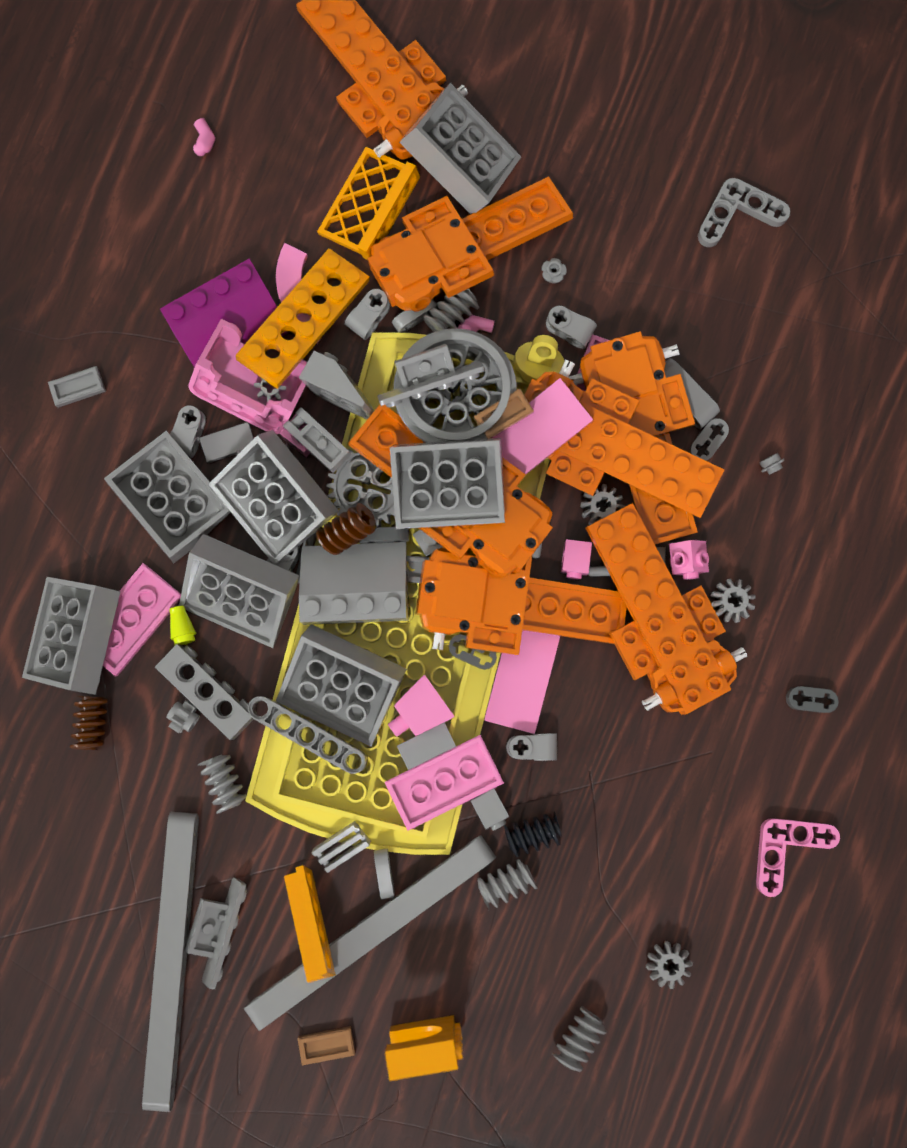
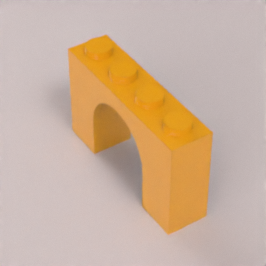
[385,1015,463,1081]

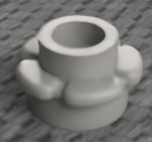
[542,258,567,283]
[759,453,784,475]

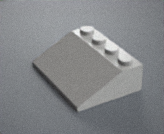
[400,83,521,214]
[208,430,339,565]
[104,431,230,564]
[390,438,505,529]
[179,534,299,648]
[299,542,409,625]
[22,577,120,695]
[275,624,407,746]

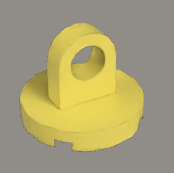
[514,335,564,383]

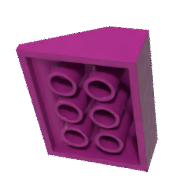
[160,259,291,368]

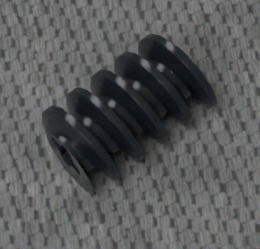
[504,811,562,857]

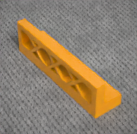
[284,865,336,983]

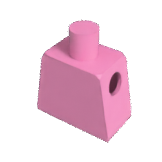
[388,675,455,737]

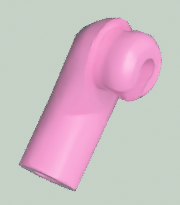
[193,118,215,156]
[458,315,495,333]

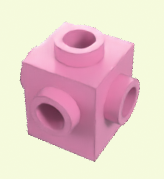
[669,540,709,580]

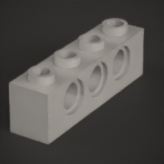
[155,644,254,740]

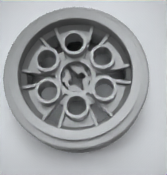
[394,328,517,443]

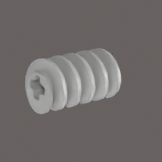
[423,289,479,332]
[198,755,247,814]
[478,859,538,911]
[552,1006,607,1072]

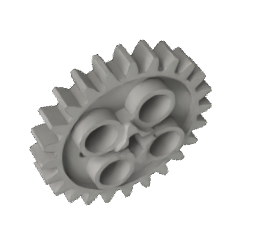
[326,449,395,527]

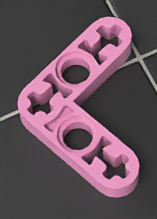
[756,818,840,897]

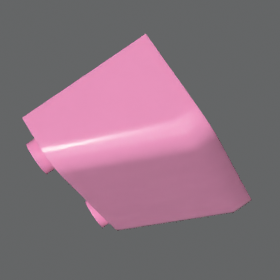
[189,319,307,434]

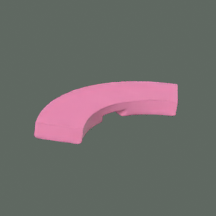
[276,243,320,344]

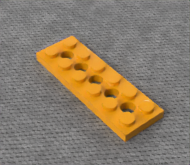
[236,248,370,389]

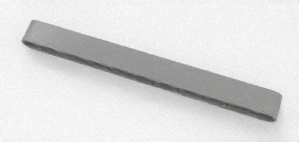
[142,812,199,1112]
[244,835,496,1031]

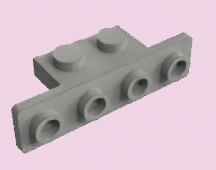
[377,344,485,407]
[185,878,247,989]

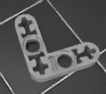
[698,178,790,247]

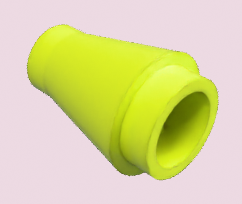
[169,606,196,645]

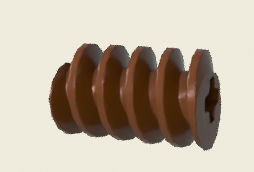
[316,503,376,555]
[69,696,108,750]

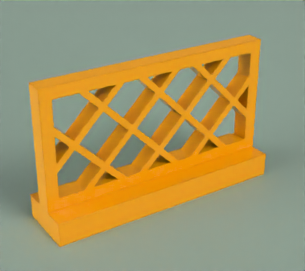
[317,147,420,260]

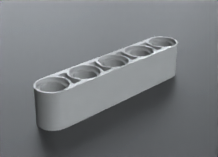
[248,696,367,774]

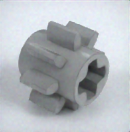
[254,377,286,403]
[166,701,200,733]

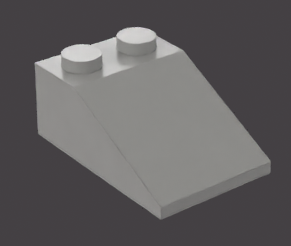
[299,351,375,420]

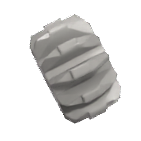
[580,484,625,525]
[711,579,756,623]
[646,941,693,989]

